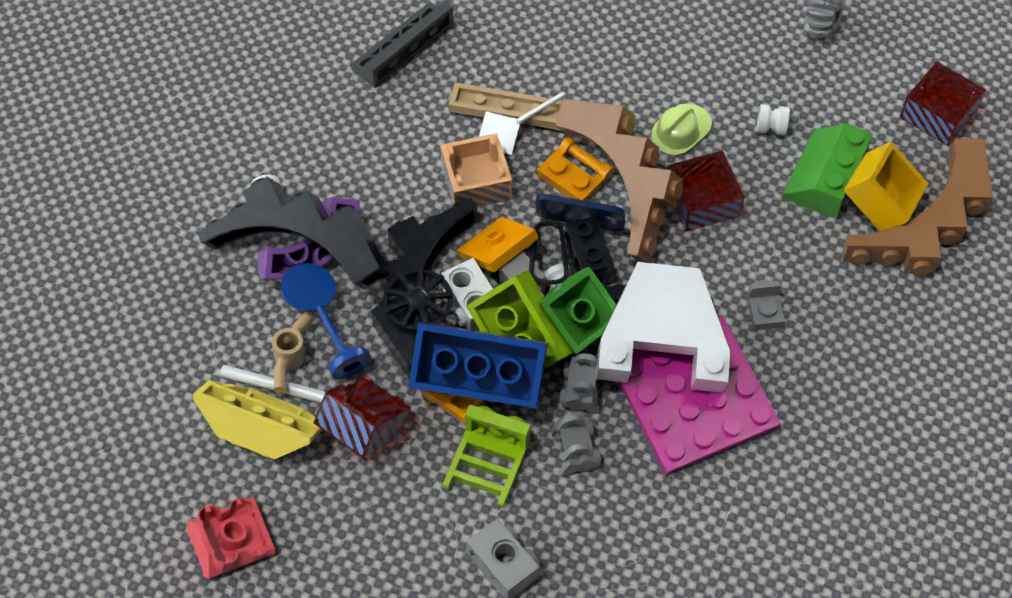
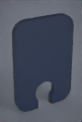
[535,194,626,231]

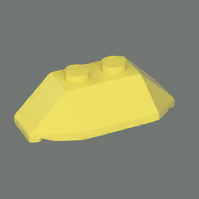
[193,380,323,459]

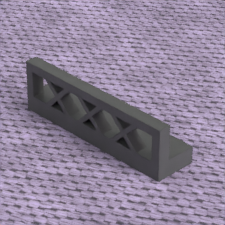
[351,1,454,88]

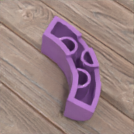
[257,197,360,279]

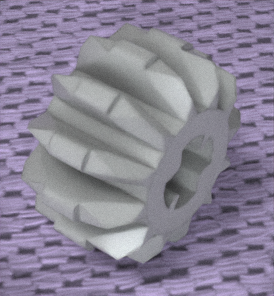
[804,0,844,38]

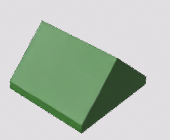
[539,267,617,354]

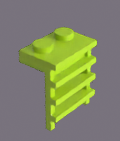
[442,404,530,508]

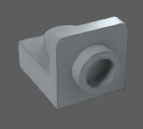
[746,280,785,331]

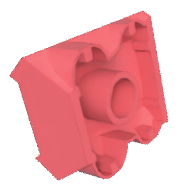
[187,497,275,579]

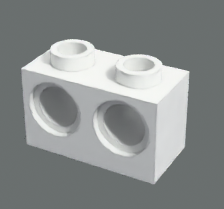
[439,258,493,331]

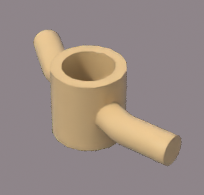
[272,312,316,393]

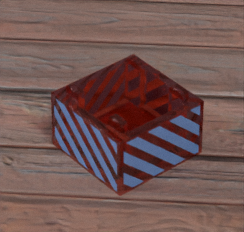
[899,61,986,147]
[667,150,745,232]
[313,374,411,458]

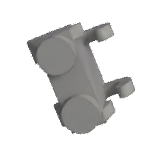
[560,353,600,414]
[551,414,601,476]

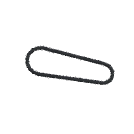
[529,221,569,285]

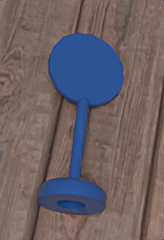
[280,263,372,379]

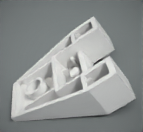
[596,262,730,393]

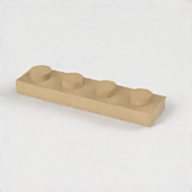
[449,82,562,131]

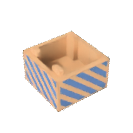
[440,133,512,207]

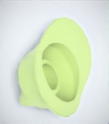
[651,103,712,155]

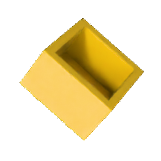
[844,141,929,231]

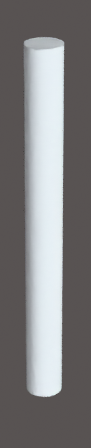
[220,365,343,408]

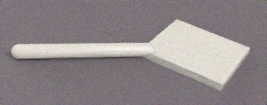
[479,92,566,156]

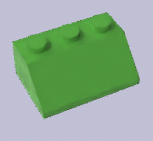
[781,123,873,219]

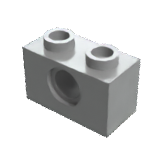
[466,518,540,598]

